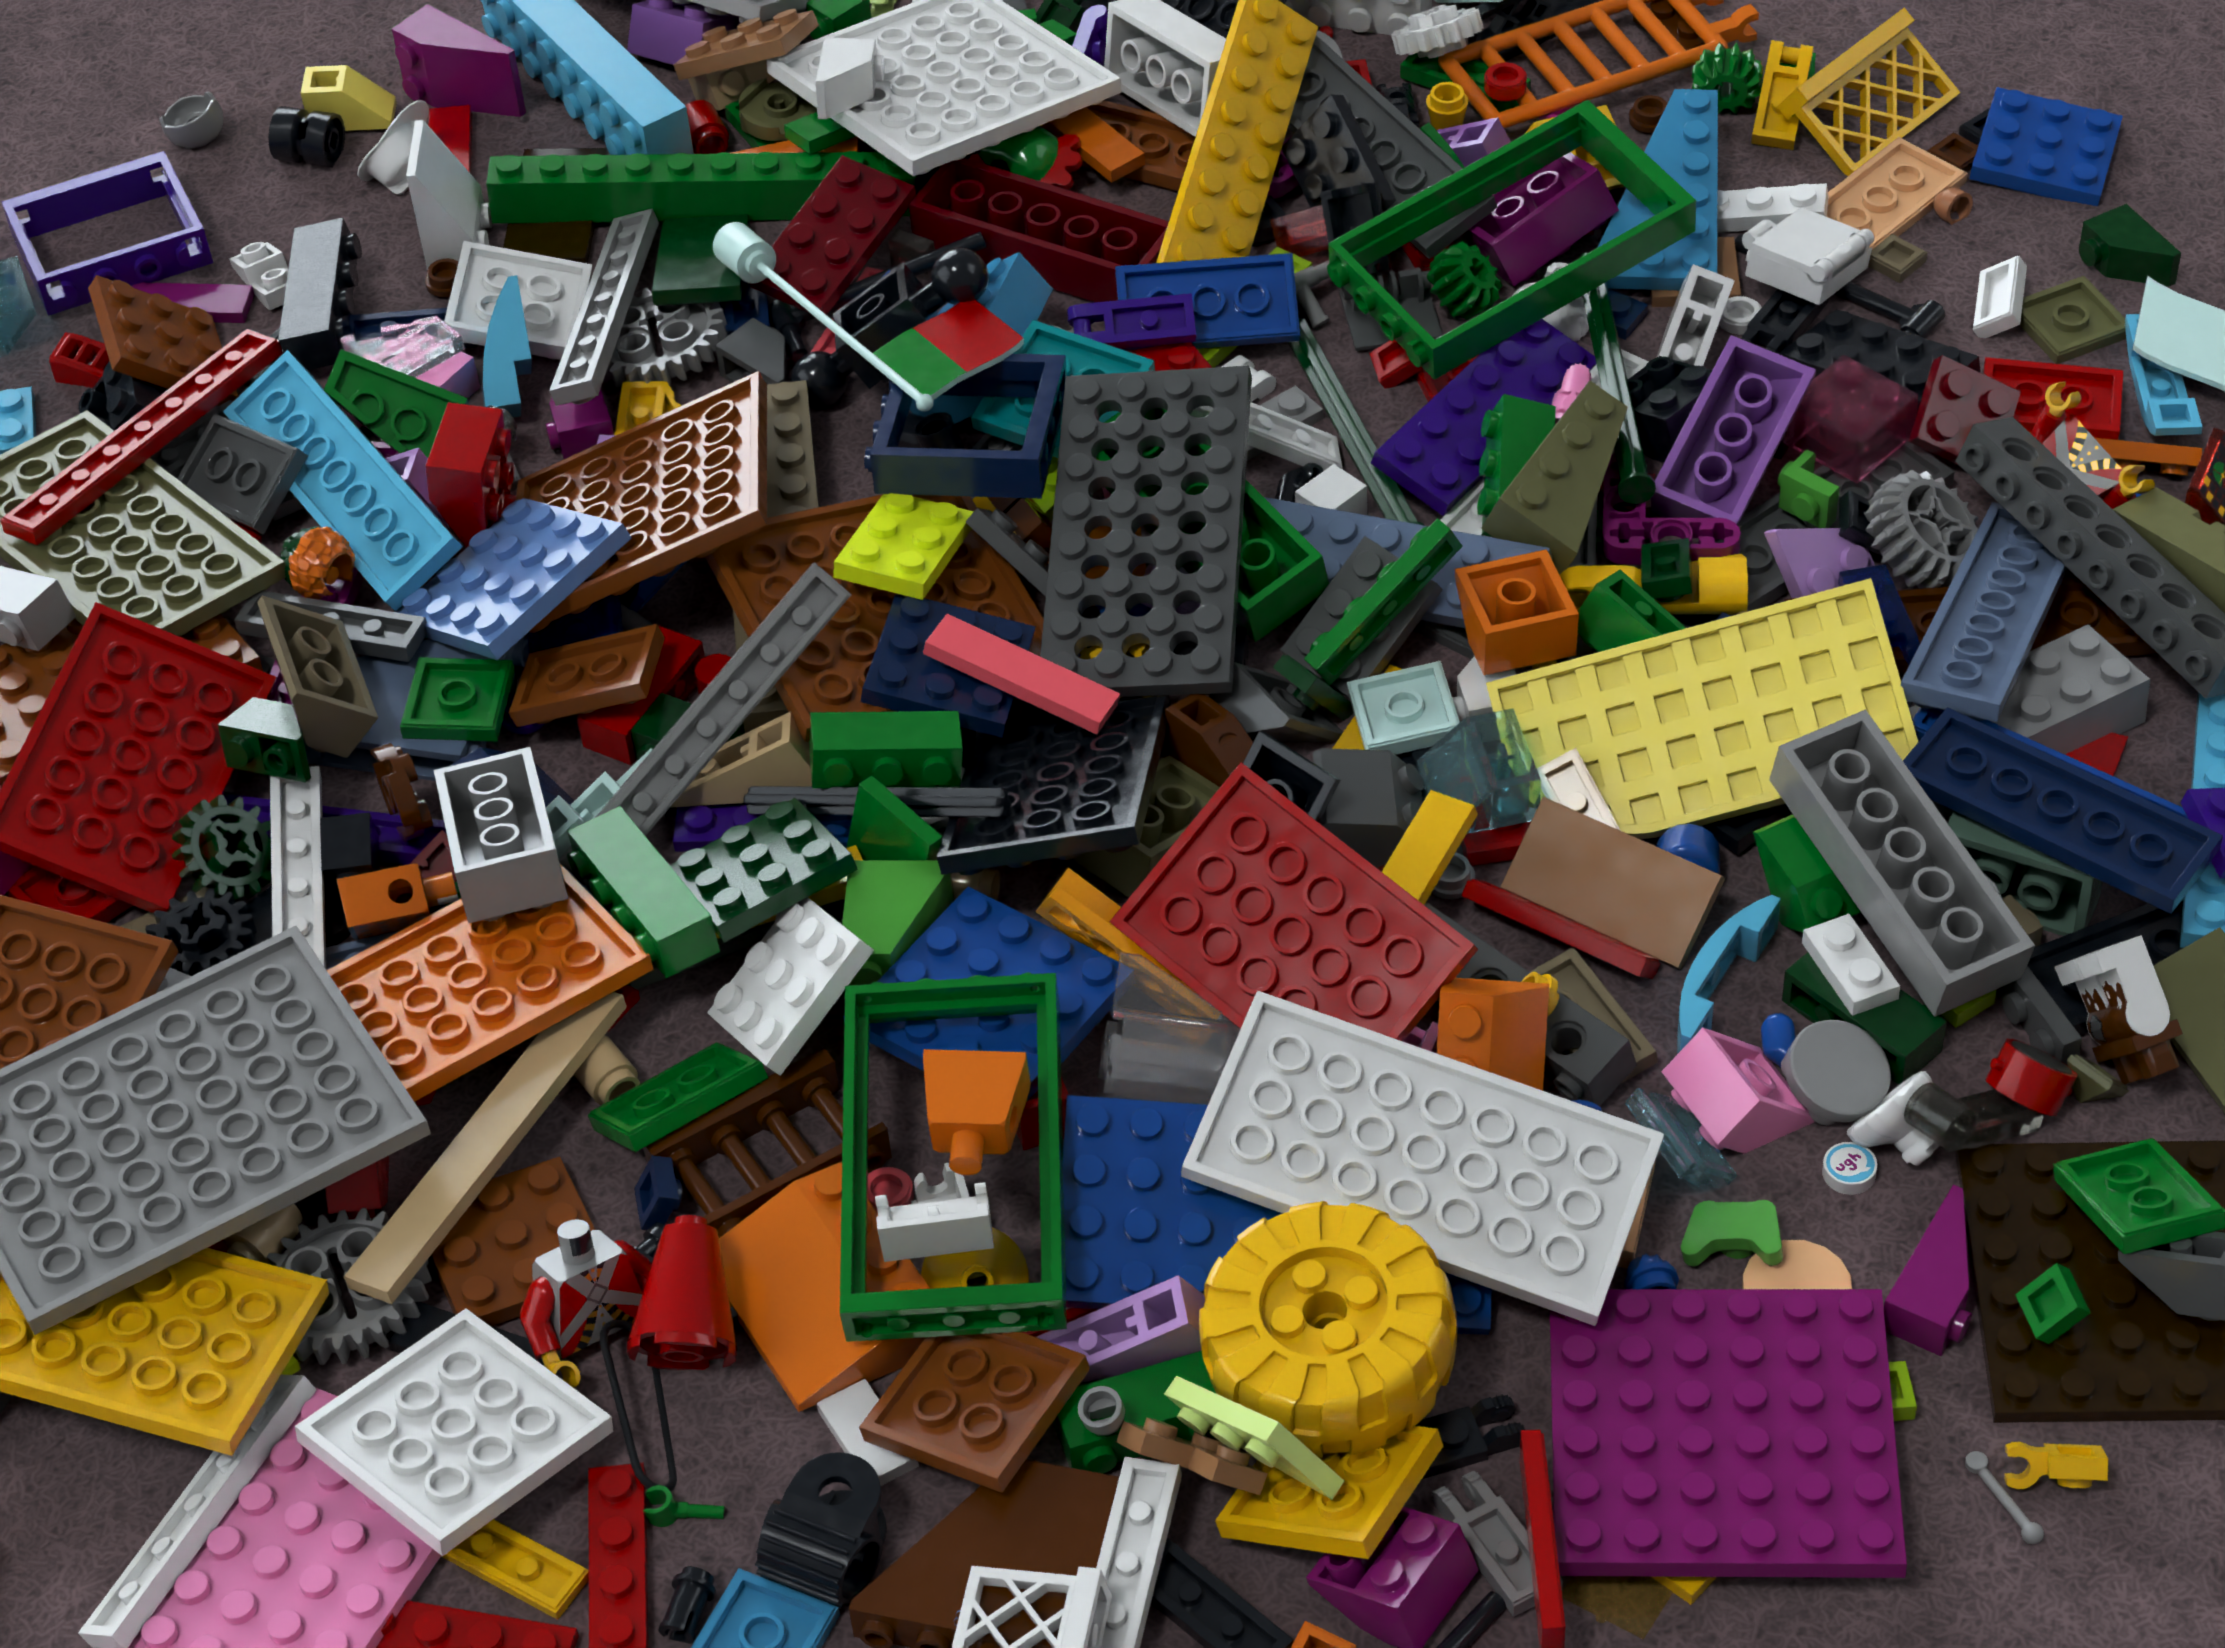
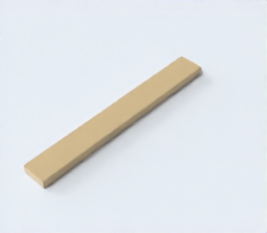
[344,992,627,1305]

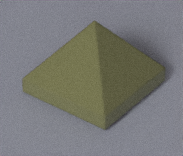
[2067,1054,2129,1103]

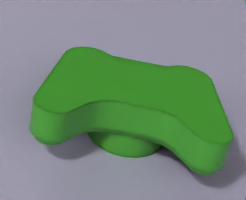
[1681,1200,1784,1267]

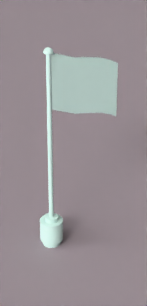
[2132,276,2225,392]

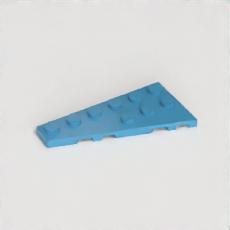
[1597,89,1718,290]

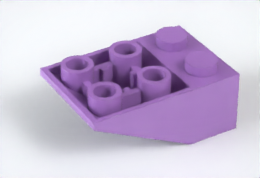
[627,0,741,65]

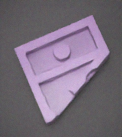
[1764,528,1877,598]

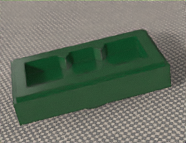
[1273,654,1354,721]

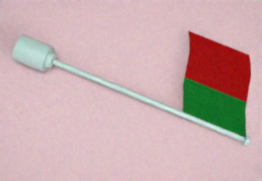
[713,222,1024,412]

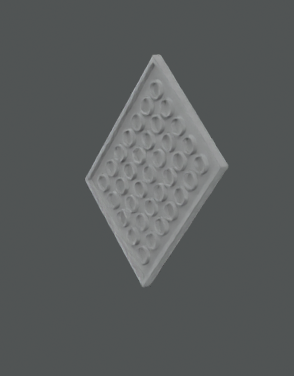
[0,926,431,1335]

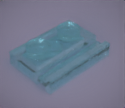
[1624,1088,1737,1189]

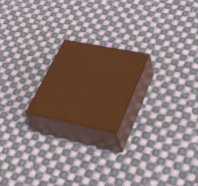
[1927,132,1978,172]

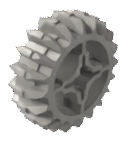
[1865,470,1979,589]

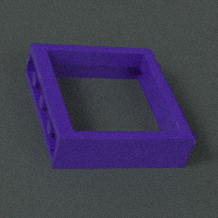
[1,151,213,316]

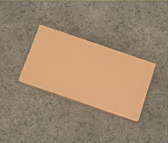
[1827,137,1968,250]

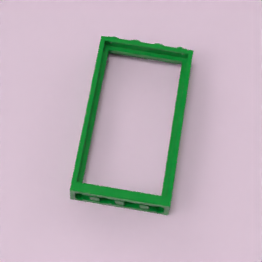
[840,972,1067,1342]

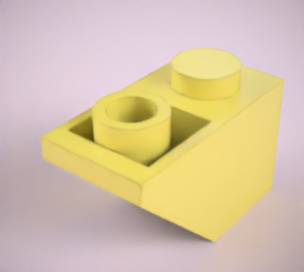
[301,65,397,131]

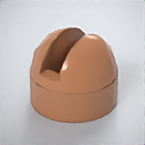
[1933,187,1973,225]

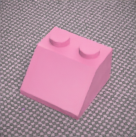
[1661,1027,1815,1154]

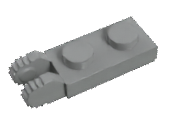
[1431,1470,1563,1617]

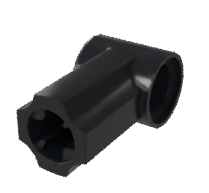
[898,412,965,449]

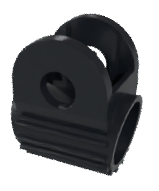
[755,1452,887,1608]

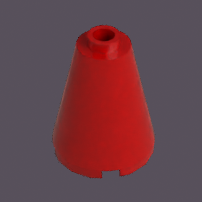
[627,1215,737,1370]

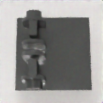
[1339,267,1443,351]

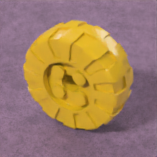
[1199,1201,1457,1458]

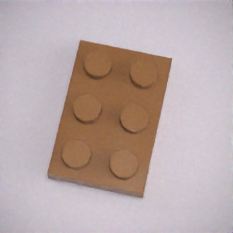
[673,9,819,80]

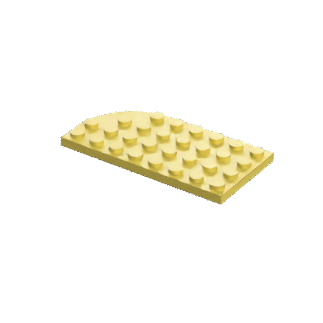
[1486,578,1918,840]

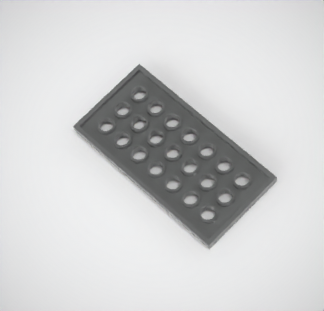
[1040,366,1252,697]

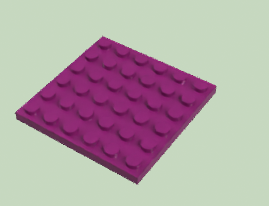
[1549,1289,1907,1578]

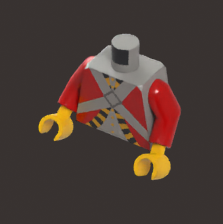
[2031,381,2155,509]
[520,1219,652,1387]

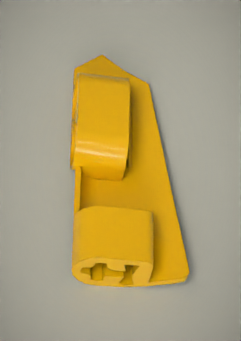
[1560,554,1748,615]

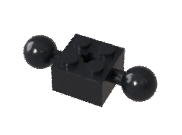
[790,248,989,409]

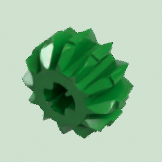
[1692,42,1763,115]
[1426,241,1503,320]

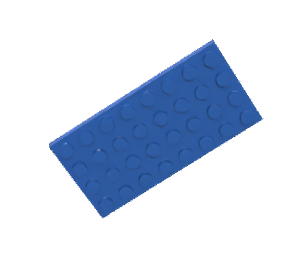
[1062,1095,1492,1335]

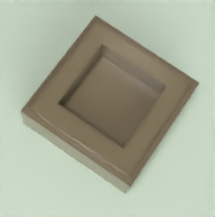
[1868,234,1928,283]

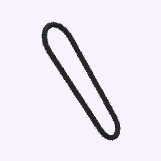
[600,1320,677,1491]

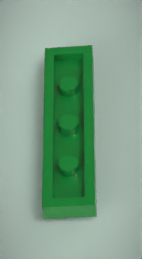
[1304,518,1463,685]

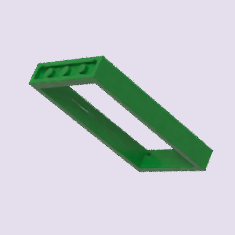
[1327,99,1696,380]

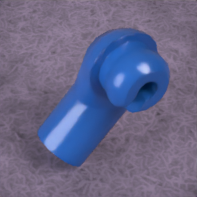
[1761,1013,1796,1068]

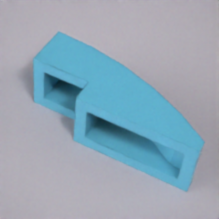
[483,275,532,419]

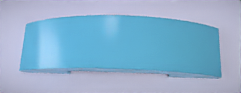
[2125,314,2203,436]
[1677,895,1781,1054]

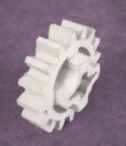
[1391,4,1484,59]

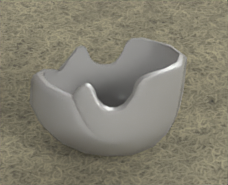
[159,91,224,149]

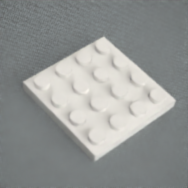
[295,1308,613,1556]

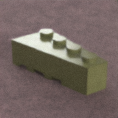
[1481,381,1628,575]
[2113,487,2225,613]

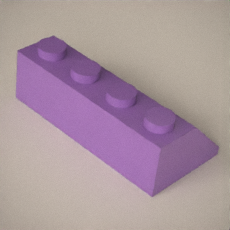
[1650,335,1816,525]

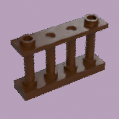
[644,1047,892,1238]

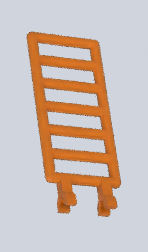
[1438,0,1759,129]

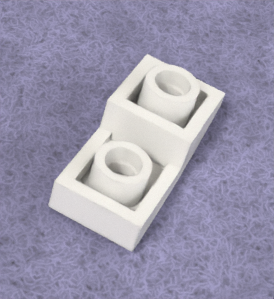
[229,242,288,310]

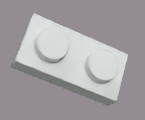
[1802,914,1900,1016]

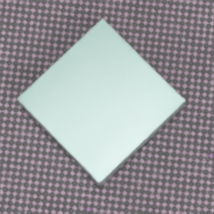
[1347,661,1463,755]

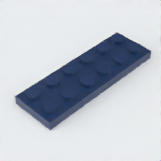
[1903,707,2223,914]

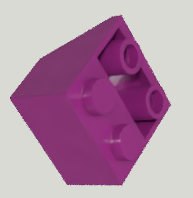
[1306,1506,1479,1648]

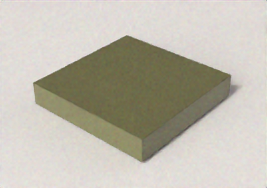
[2020,276,2126,364]

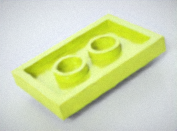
[833,493,974,600]

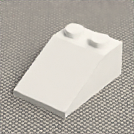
[406,120,493,270]

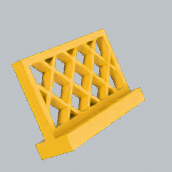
[1777,7,1961,176]

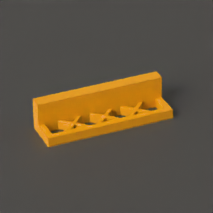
[1035,867,1221,1033]

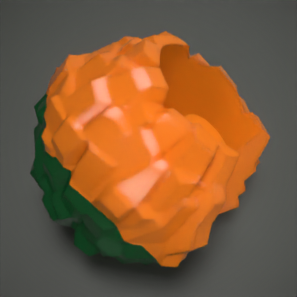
[280,526,355,600]

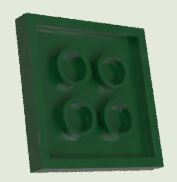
[670,798,858,943]

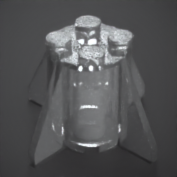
[1097,952,1241,1105]

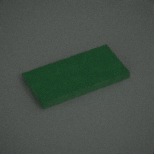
[652,214,750,306]

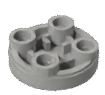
[1781,1020,1891,1126]

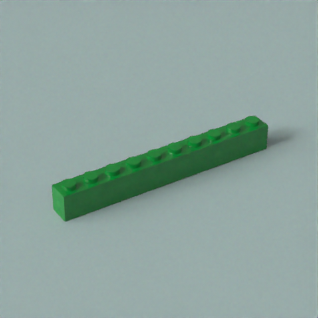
[486,151,918,224]

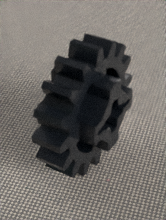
[145,888,257,976]

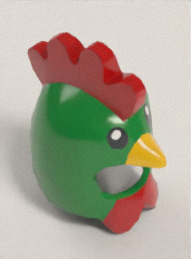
[969,126,1083,190]

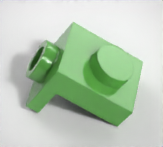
[1778,449,1840,528]

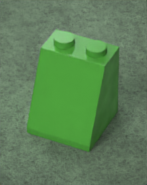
[842,860,955,991]

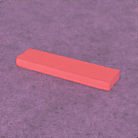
[923,614,1120,735]

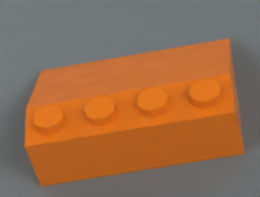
[719,1162,930,1412]

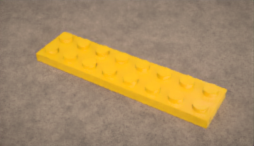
[1156,0,1318,263]

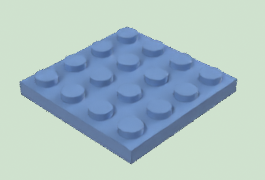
[395,498,632,660]

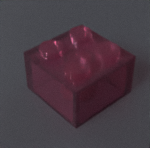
[1783,355,1918,483]

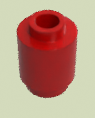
[685,100,729,154]

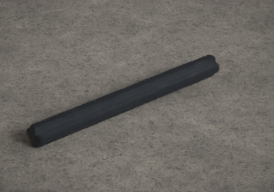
[743,786,1011,818]

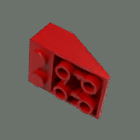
[425,402,517,548]

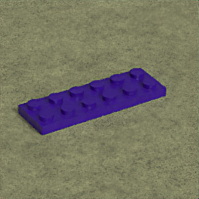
[1371,319,1596,516]

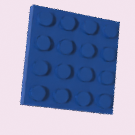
[844,886,1135,1101]

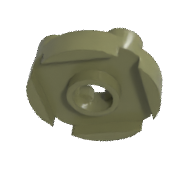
[739,78,817,143]

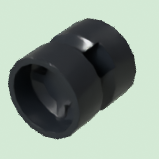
[268,106,345,168]

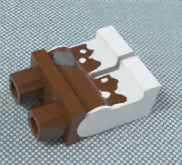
[2054,935,2183,1084]

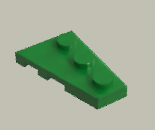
[324,349,469,458]

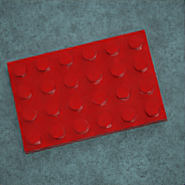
[0,602,277,913]
[1109,762,1478,1041]

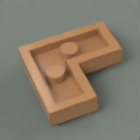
[1116,1417,1267,1495]

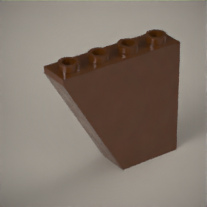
[849,1460,1119,1648]

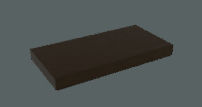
[503,148,608,264]

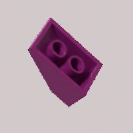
[392,4,526,117]

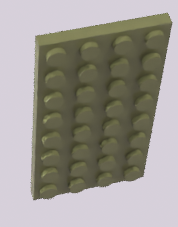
[0,410,286,636]

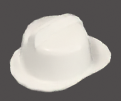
[357,100,429,195]

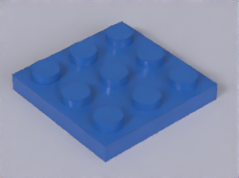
[1969,87,2123,206]

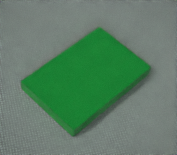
[588,1042,768,1152]
[2053,1138,2225,1254]

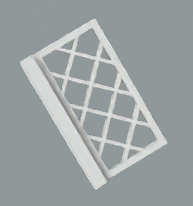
[952,1566,1112,1648]

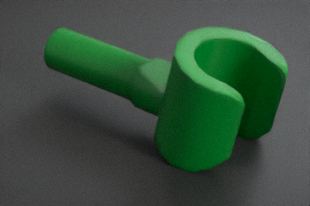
[643,1485,725,1527]

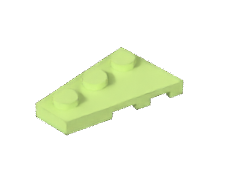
[1164,1376,1344,1500]

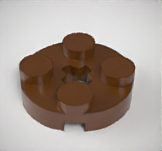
[370,743,433,842]

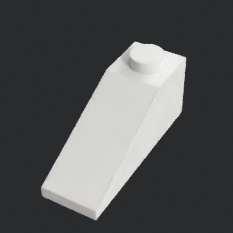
[1656,264,1735,366]

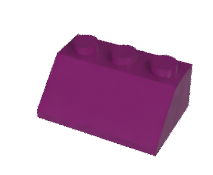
[1463,152,1619,286]

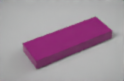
[132,283,255,323]

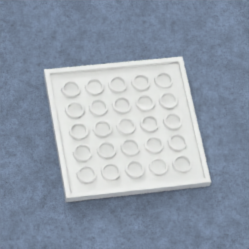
[766,0,1121,176]

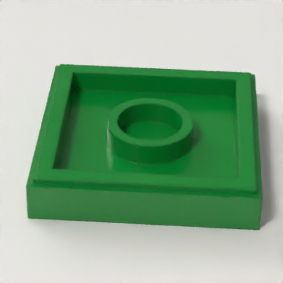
[400,657,515,742]
[847,776,942,860]

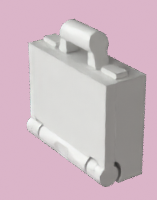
[1742,207,1874,305]

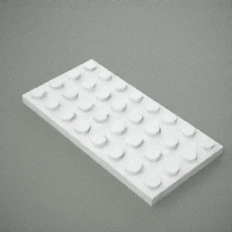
[1181,990,1664,1326]

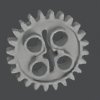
[603,287,728,388]
[267,1208,432,1365]

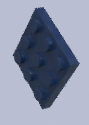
[860,594,1036,738]

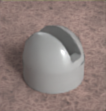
[1078,1386,1125,1436]

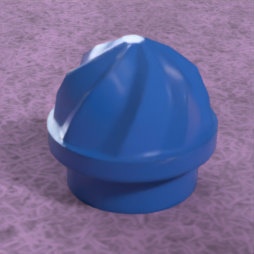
[1624,1254,1679,1289]

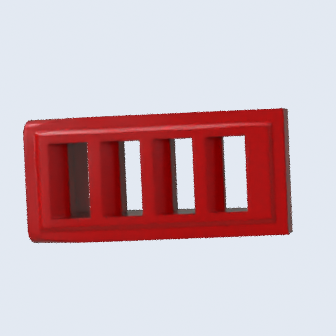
[49,332,109,388]

